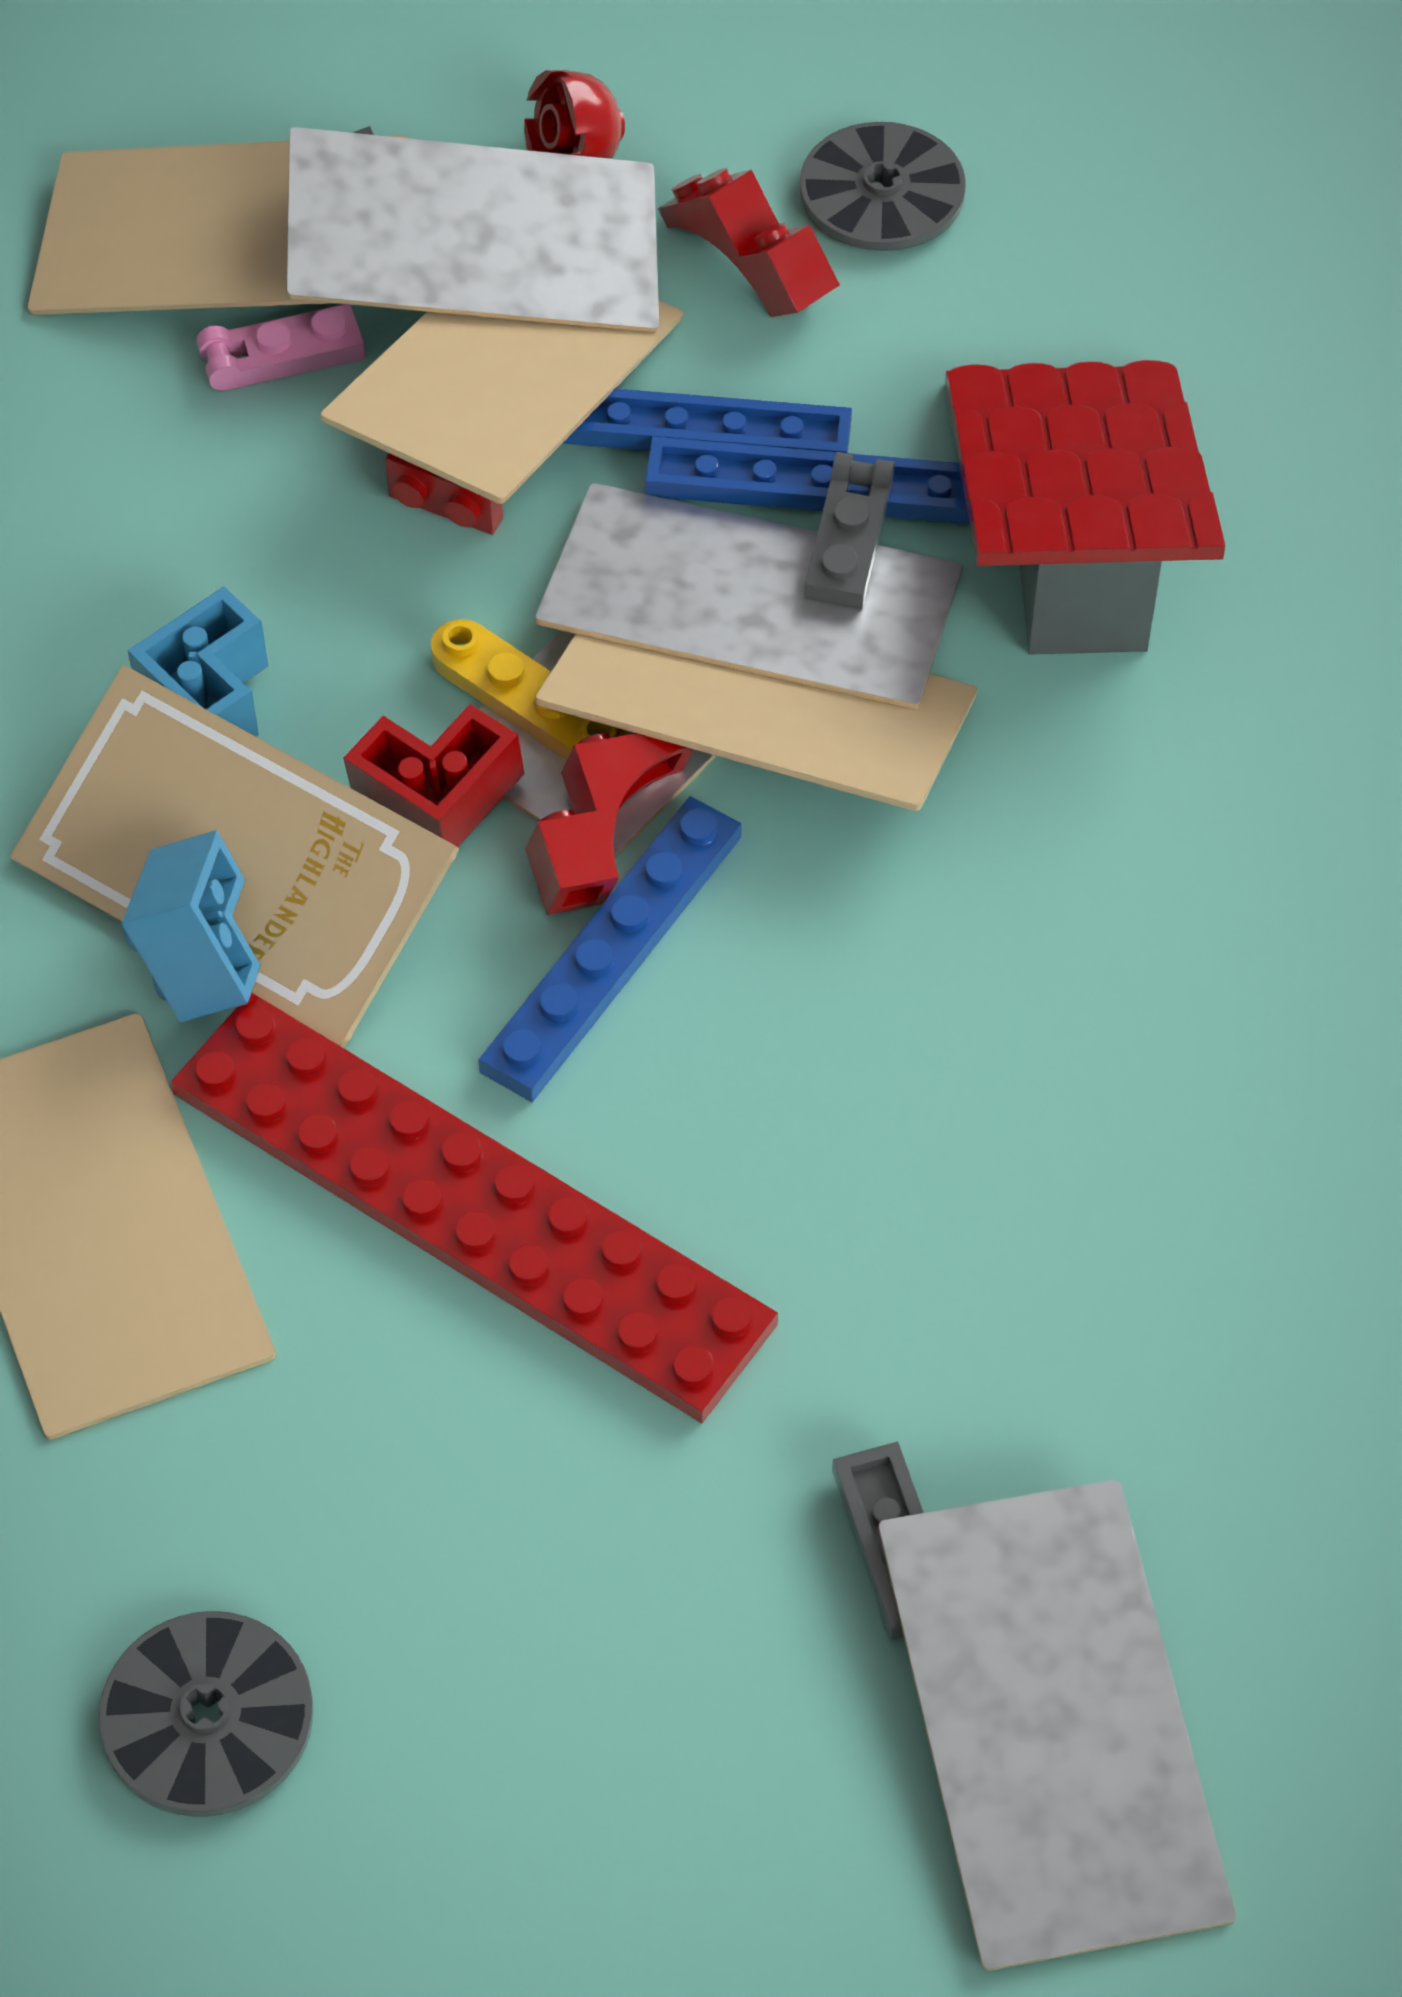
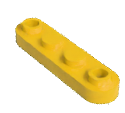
[431,619,630,760]

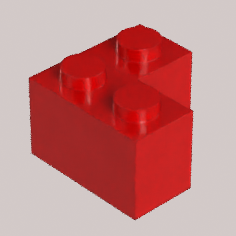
[343,704,525,847]

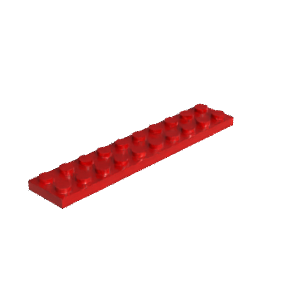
[171,992,778,1424]

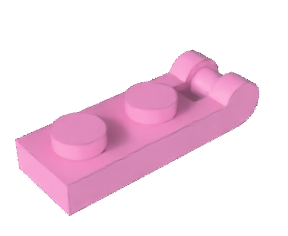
[196,304,366,391]

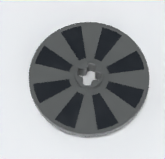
[800,122,966,251]
[99,1611,314,1817]

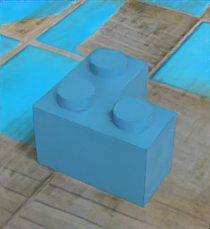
[127,586,268,736]
[121,830,261,1022]

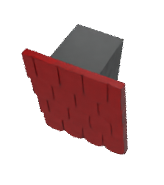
[945,360,1226,655]

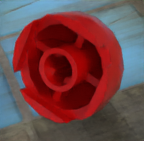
[524,70,625,159]

